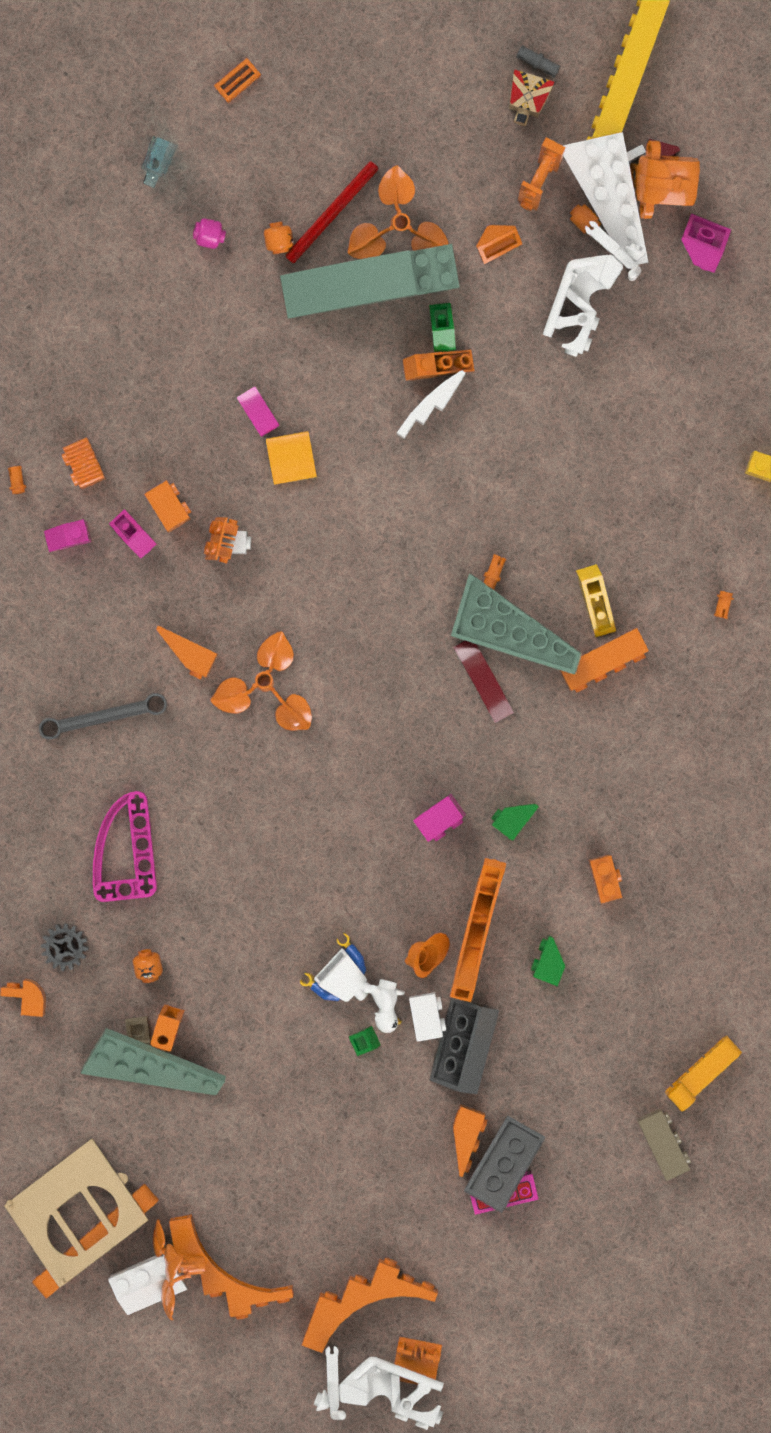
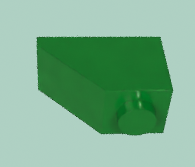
[429,303,456,352]
[491,803,539,841]

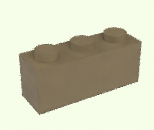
[637,1108,691,1181]

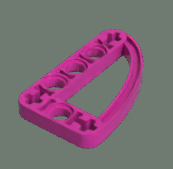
[93,791,157,902]

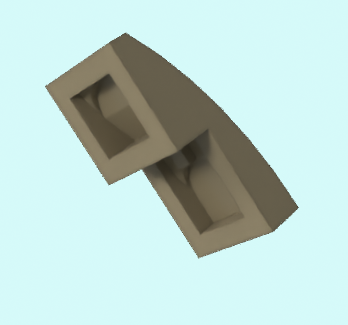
[125,1016,151,1046]

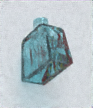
[141,135,178,188]

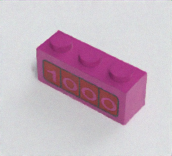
[470,1171,539,1215]

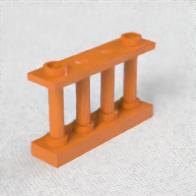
[518,137,566,211]

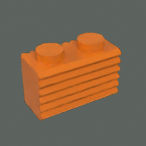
[61,437,106,489]

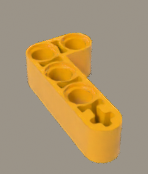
[665,1036,742,1112]

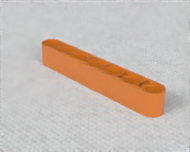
[32,1184,159,1298]

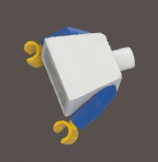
[300,934,368,1002]

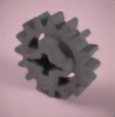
[41,923,89,971]

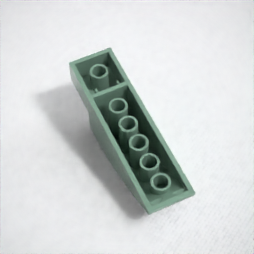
[280,244,460,319]

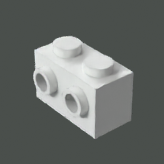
[409,992,446,1042]

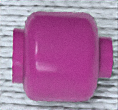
[193,218,226,249]

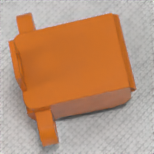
[630,141,700,219]

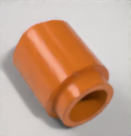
[570,204,602,236]

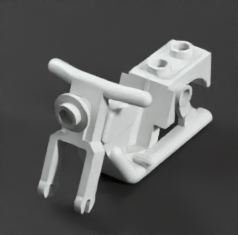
[543,221,646,357]
[314,1346,444,1430]

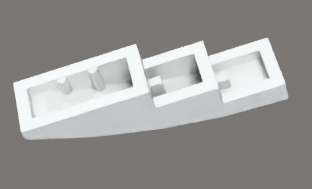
[397,370,466,439]

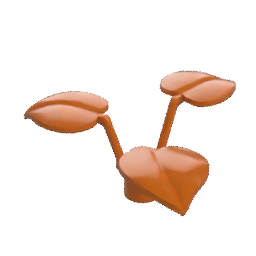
[347,165,449,259]
[210,631,312,731]
[153,1219,205,1320]

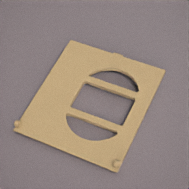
[4,1139,149,1288]

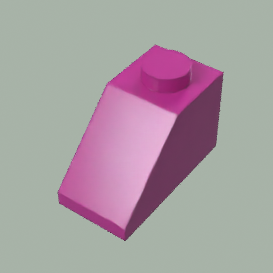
[109,509,156,558]
[44,519,91,552]

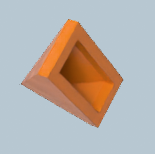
[476,225,522,264]

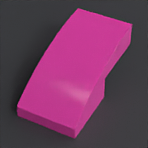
[237,386,280,437]

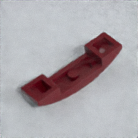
[453,641,514,723]

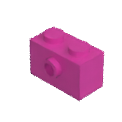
[413,794,466,842]

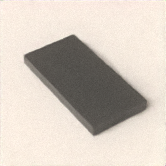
[464,1116,546,1213]

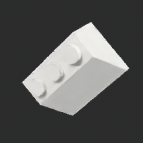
[108,1254,187,1315]

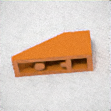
[156,626,218,680]

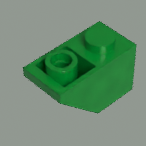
[530,935,565,987]

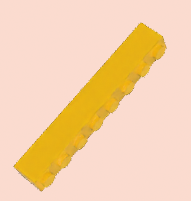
[587,0,670,140]

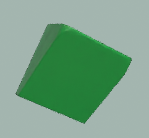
[349,1026,381,1056]

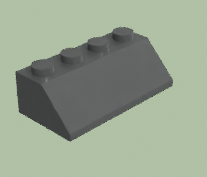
[430,997,499,1094]

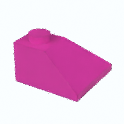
[681,213,731,273]

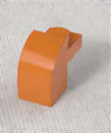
[0,979,46,1017]

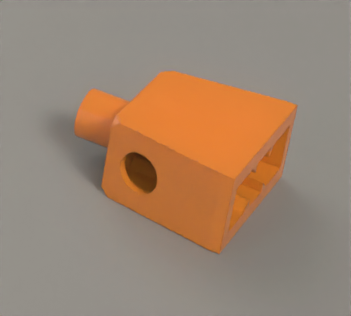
[150,1004,185,1052]

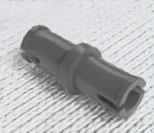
[516,45,561,78]

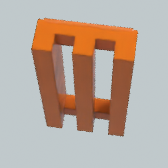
[214,58,261,103]

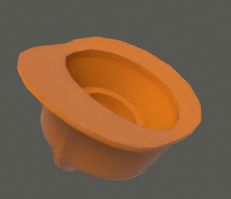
[404,933,450,978]

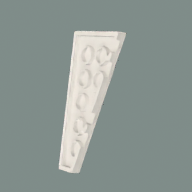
[562,132,648,265]

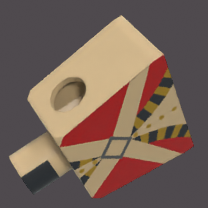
[509,70,554,126]

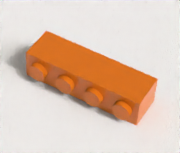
[559,628,649,693]

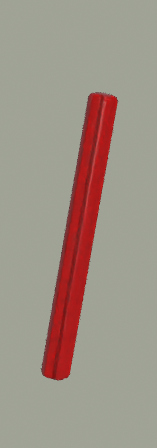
[286,161,378,264]

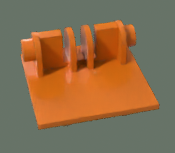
[204,517,239,563]
[394,1336,442,1385]

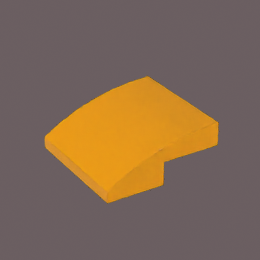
[266,431,317,485]

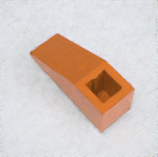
[403,350,475,381]
[453,1104,488,1177]

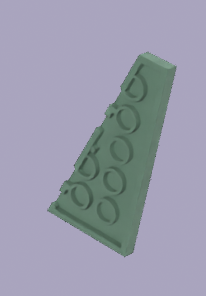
[451,573,582,675]
[81,1028,226,1095]

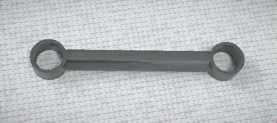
[39,693,167,740]

